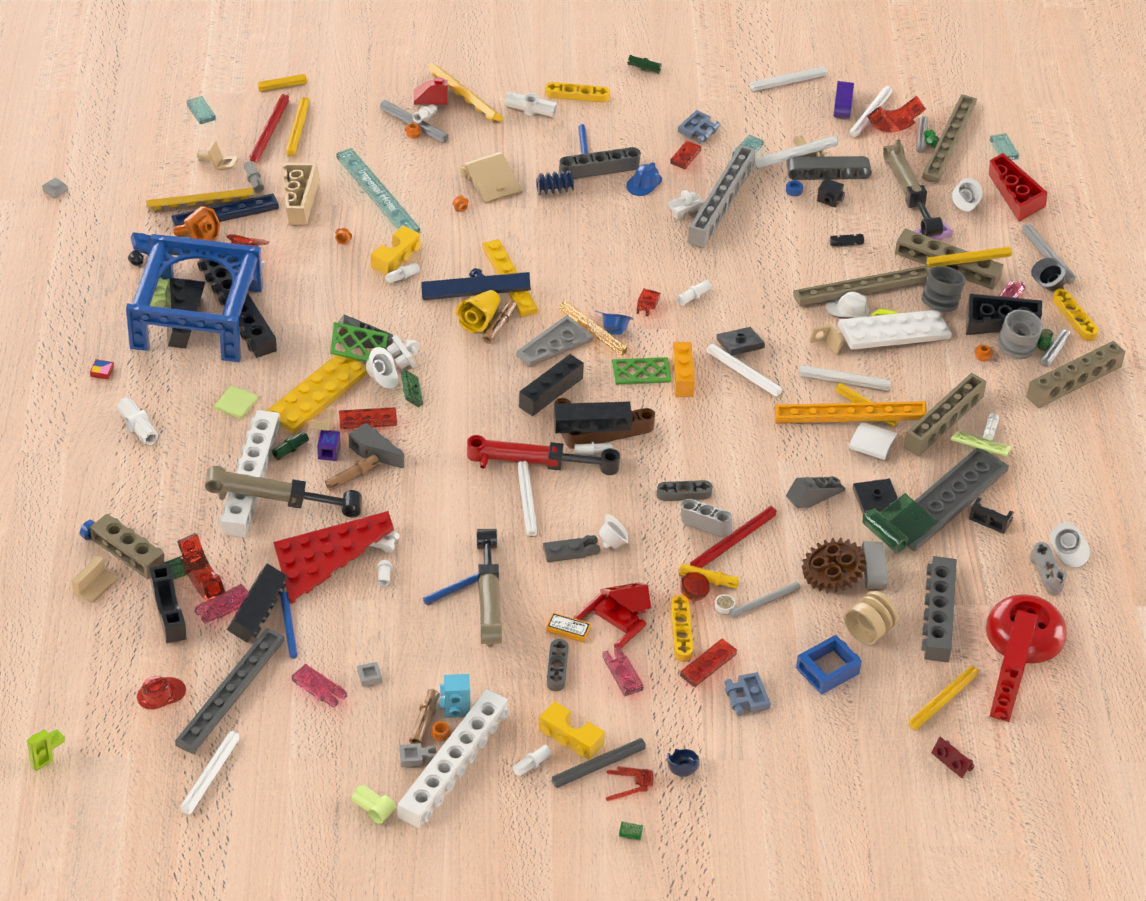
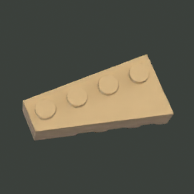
[283,163,320,225]

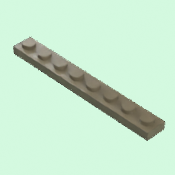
[922,94,977,183]
[793,265,930,306]

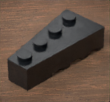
[165,277,206,348]
[966,294,1042,335]

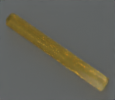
[559,301,627,356]

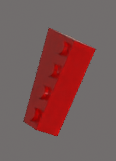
[989,153,1047,222]

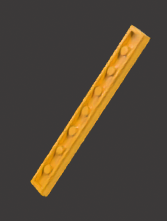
[775,401,927,423]

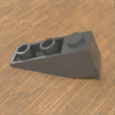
[336,314,393,349]
[349,423,405,468]
[786,476,846,508]

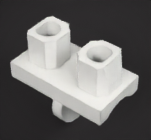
[668,190,704,220]
[387,335,420,369]

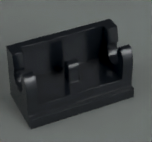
[969,497,1014,534]

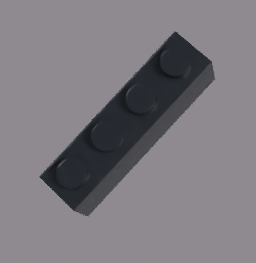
[519,354,584,417]
[553,401,632,434]
[226,563,287,643]

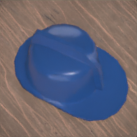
[626,162,662,196]
[595,311,634,335]

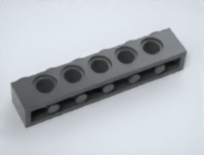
[921,556,957,663]

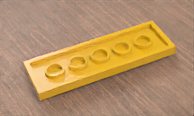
[266,355,368,434]

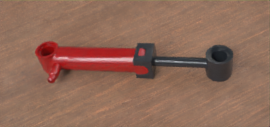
[467,435,620,475]

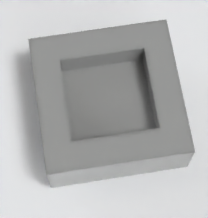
[42,177,68,199]
[357,662,382,687]

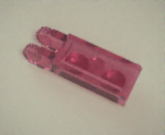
[194,584,248,623]
[602,647,644,696]
[292,664,348,708]

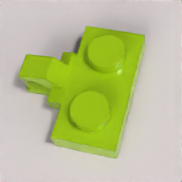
[27,729,65,771]

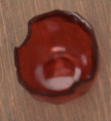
[680,572,710,602]

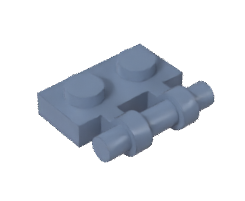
[678,110,720,144]
[724,672,771,716]

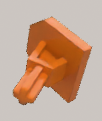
[173,206,220,241]

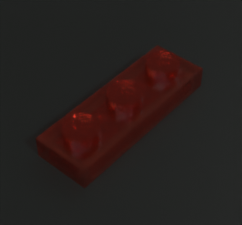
[339,407,397,429]
[680,638,737,687]

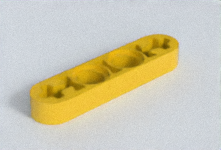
[545,82,610,102]
[1052,289,1098,341]
[670,595,693,662]

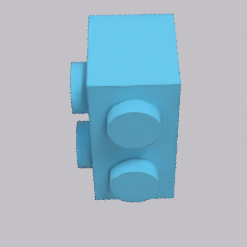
[440,674,470,718]

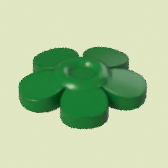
[924,130,939,148]

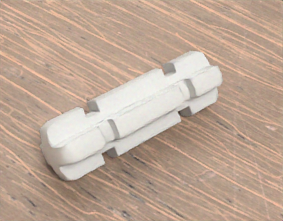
[983,413,999,441]

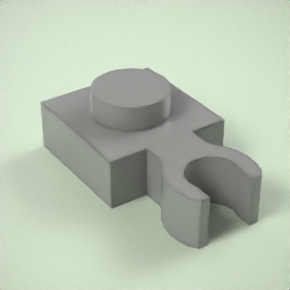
[400,743,436,767]

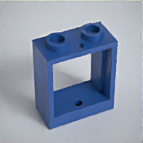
[796,635,862,695]

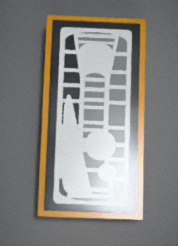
[546,613,591,643]

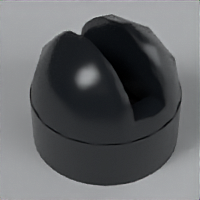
[128,250,144,266]

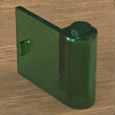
[862,493,938,553]

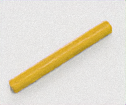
[286,97,309,156]
[927,246,1012,268]
[908,665,979,730]

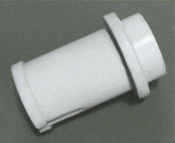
[377,560,393,587]

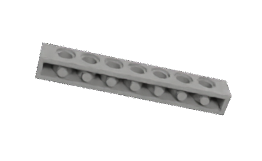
[688,144,756,248]

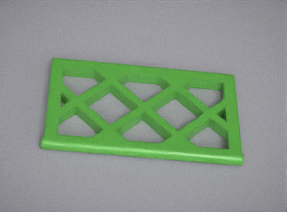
[330,322,388,362]
[611,357,671,385]

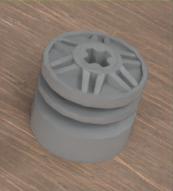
[998,310,1043,359]

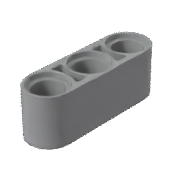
[680,499,732,537]
[862,541,887,589]

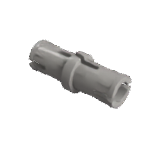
[244,161,264,193]

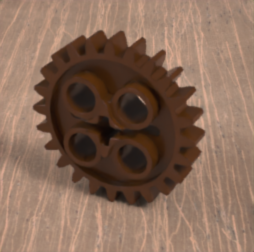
[802,538,867,593]

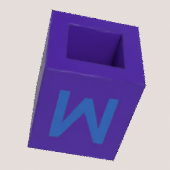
[317,430,341,461]

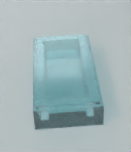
[186,96,216,125]
[990,133,1019,160]

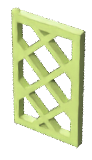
[951,431,1012,457]

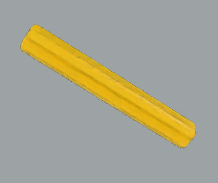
[835,383,899,427]

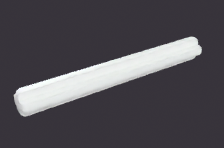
[750,66,827,92]
[850,86,893,137]
[755,136,839,168]
[707,344,782,397]
[799,365,891,391]
[517,461,537,537]
[180,731,239,815]

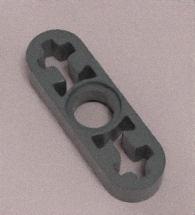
[656,480,713,501]
[547,639,569,691]

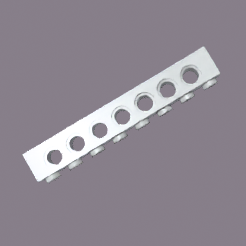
[219,410,280,538]
[397,689,509,829]

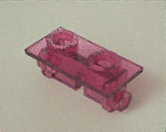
[998,279,1026,298]

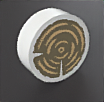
[715,594,735,614]

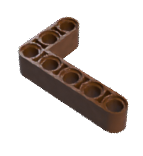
[554,398,655,449]

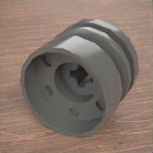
[922,266,966,312]

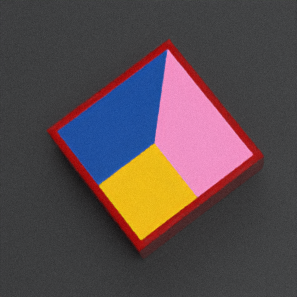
[90,359,114,379]

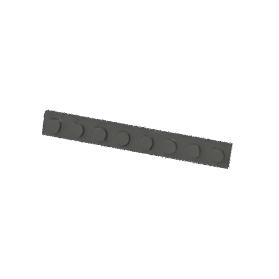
[175,628,284,754]

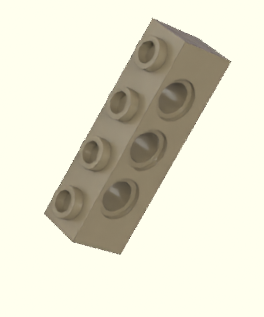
[90,514,165,580]

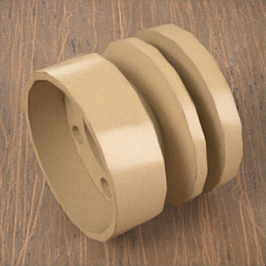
[844,591,899,645]

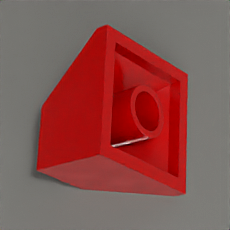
[414,77,448,105]
[600,582,651,615]

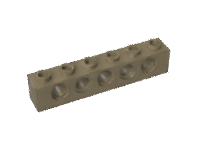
[895,228,1004,290]
[1026,341,1126,409]
[904,372,987,456]

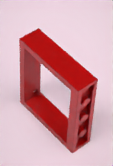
[989,610,1038,722]

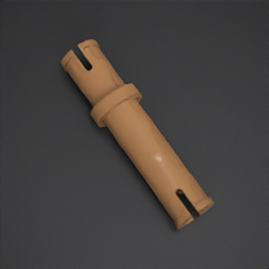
[482,300,517,344]
[325,454,380,491]
[409,689,440,745]

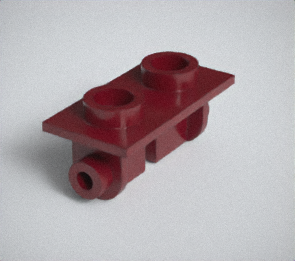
[931,736,975,778]

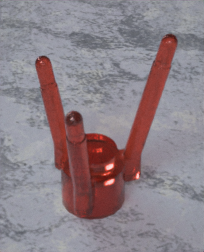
[606,766,654,801]

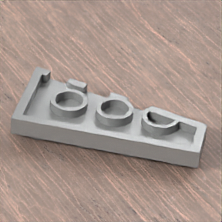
[516,315,594,366]

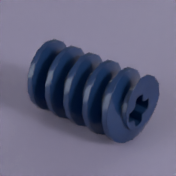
[536,170,574,195]

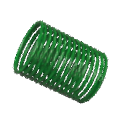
[1037,329,1054,351]
[619,821,643,841]

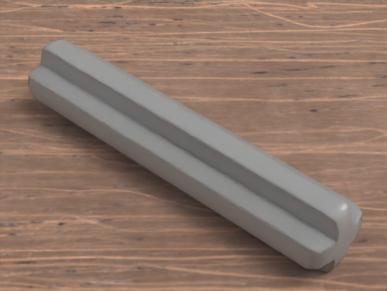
[916,116,928,153]
[1040,329,1070,367]

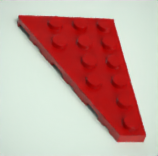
[273,511,394,604]

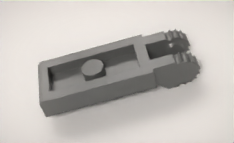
[543,535,601,562]

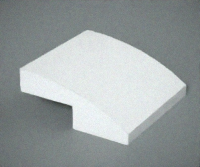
[848,422,897,460]

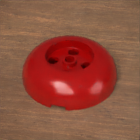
[986,594,1067,663]

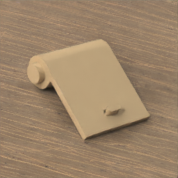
[460,152,522,204]

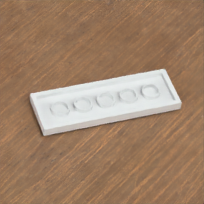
[838,310,952,350]

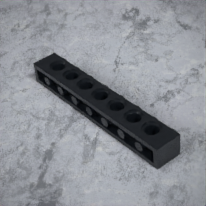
[197,259,277,358]

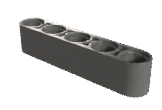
[558,147,641,179]
[786,156,872,180]

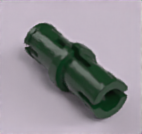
[627,55,662,74]
[272,431,309,460]

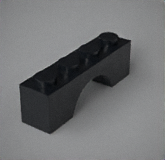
[149,564,187,644]

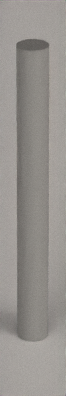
[729,582,800,618]

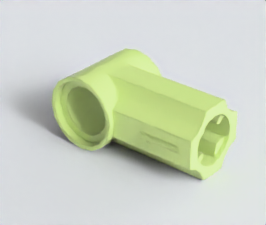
[352,785,397,824]

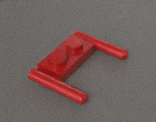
[573,593,647,650]

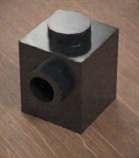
[817,178,845,208]

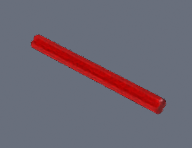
[249,94,289,163]
[690,506,777,568]

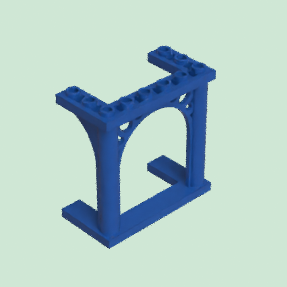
[126,234,263,363]

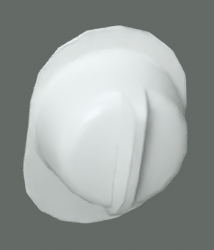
[952,178,983,212]
[826,292,870,318]
[366,347,399,389]
[599,514,629,549]
[1050,523,1090,567]

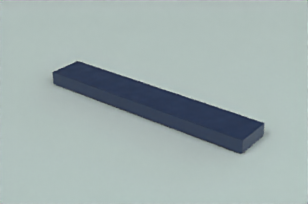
[171,193,279,227]
[421,272,531,300]

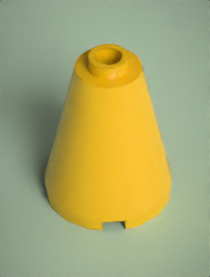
[455,290,501,333]

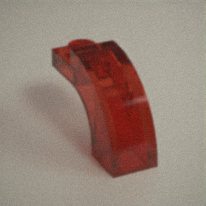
[867,96,926,132]
[177,533,226,602]

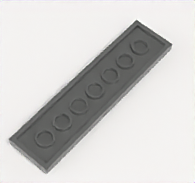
[884,448,1009,552]

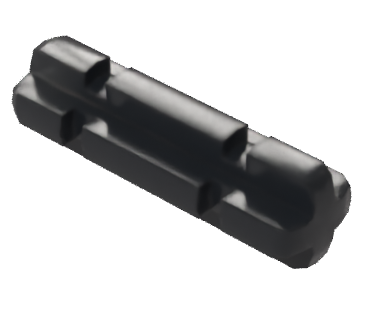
[829,234,864,246]

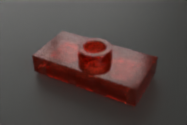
[670,140,702,169]

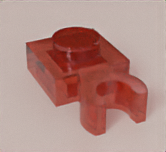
[636,288,661,317]

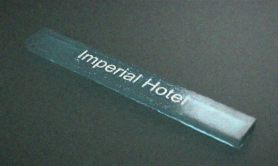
[336,148,420,233]

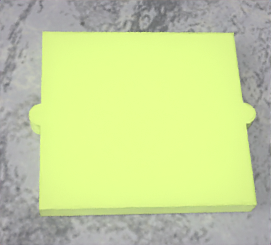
[214,386,258,419]

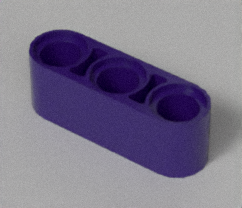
[833,81,854,119]

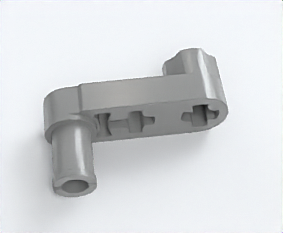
[1030,542,1067,596]

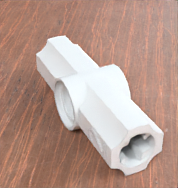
[505,92,557,117]
[117,397,158,446]

